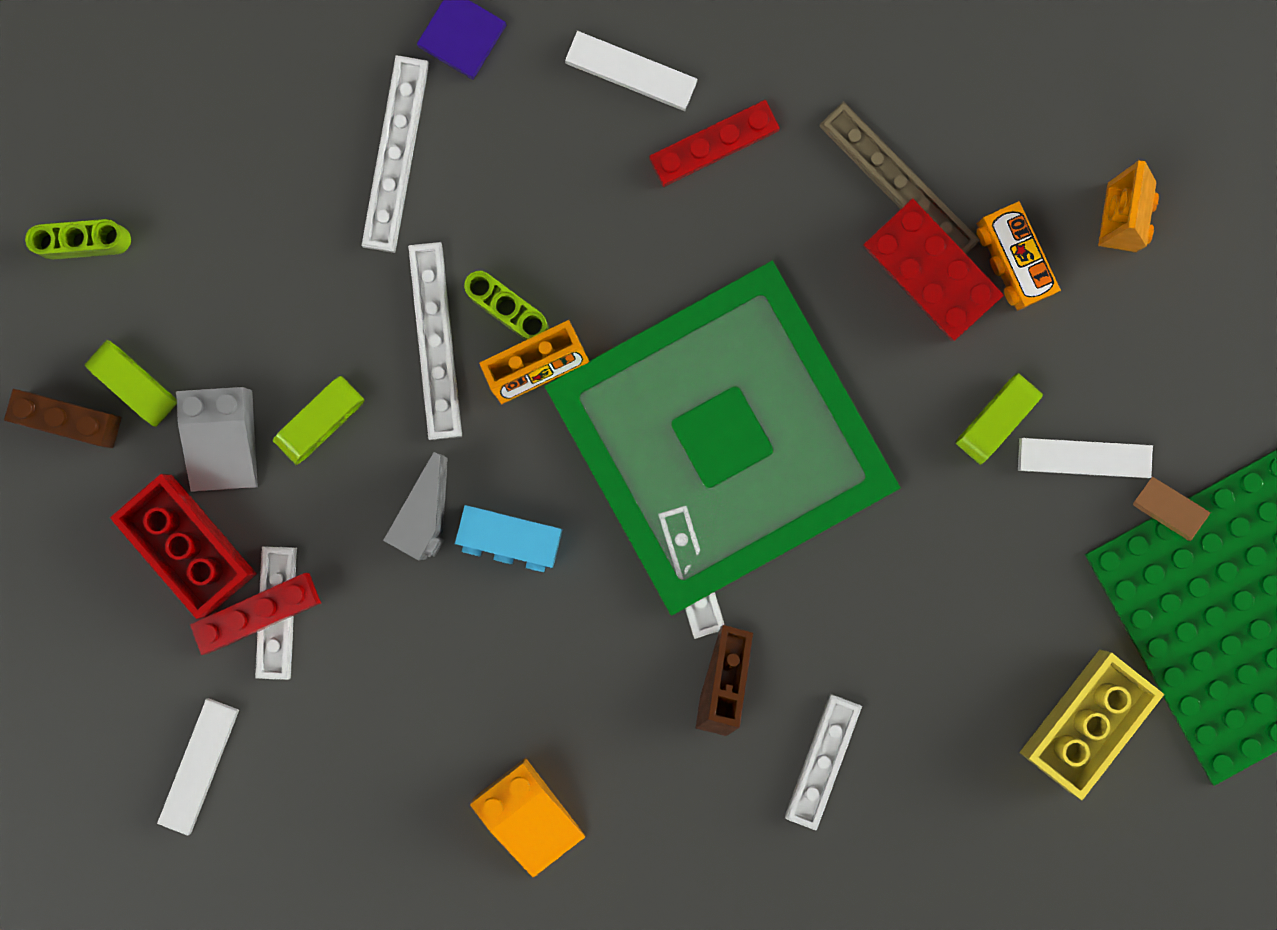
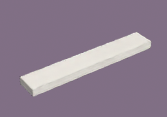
[361,55,429,253]
[408,242,462,440]

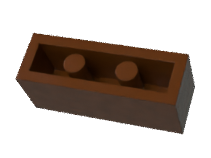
[4,389,122,448]

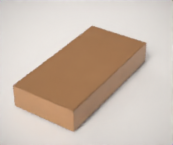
[1133,476,1210,542]

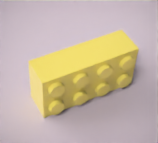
[1019,649,1165,800]

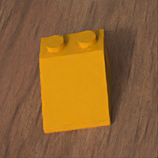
[1098,160,1159,252]
[470,758,586,878]

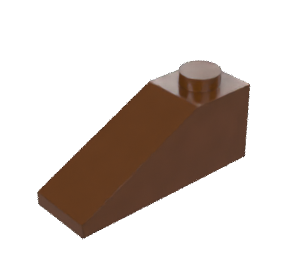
[695,625,753,736]

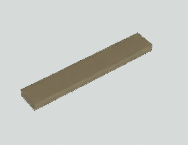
[819,101,980,254]

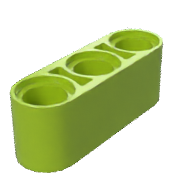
[25,219,131,260]
[464,271,548,340]
[84,340,177,427]
[955,373,1043,465]
[273,376,365,465]

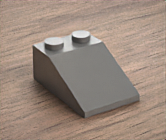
[176,387,258,492]
[383,452,448,561]

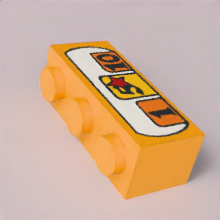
[976,201,1061,311]
[479,320,590,405]

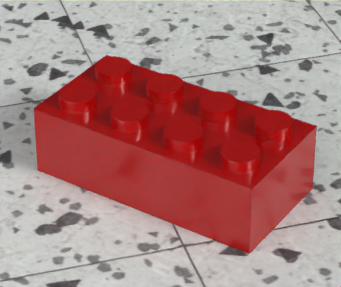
[863,198,1004,341]
[110,474,257,619]

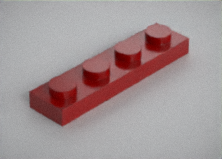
[649,99,780,187]
[190,573,321,655]

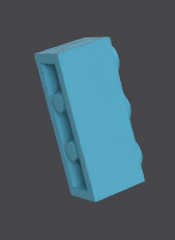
[455,505,563,572]

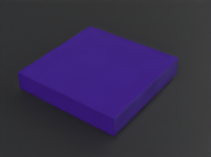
[417,0,507,80]

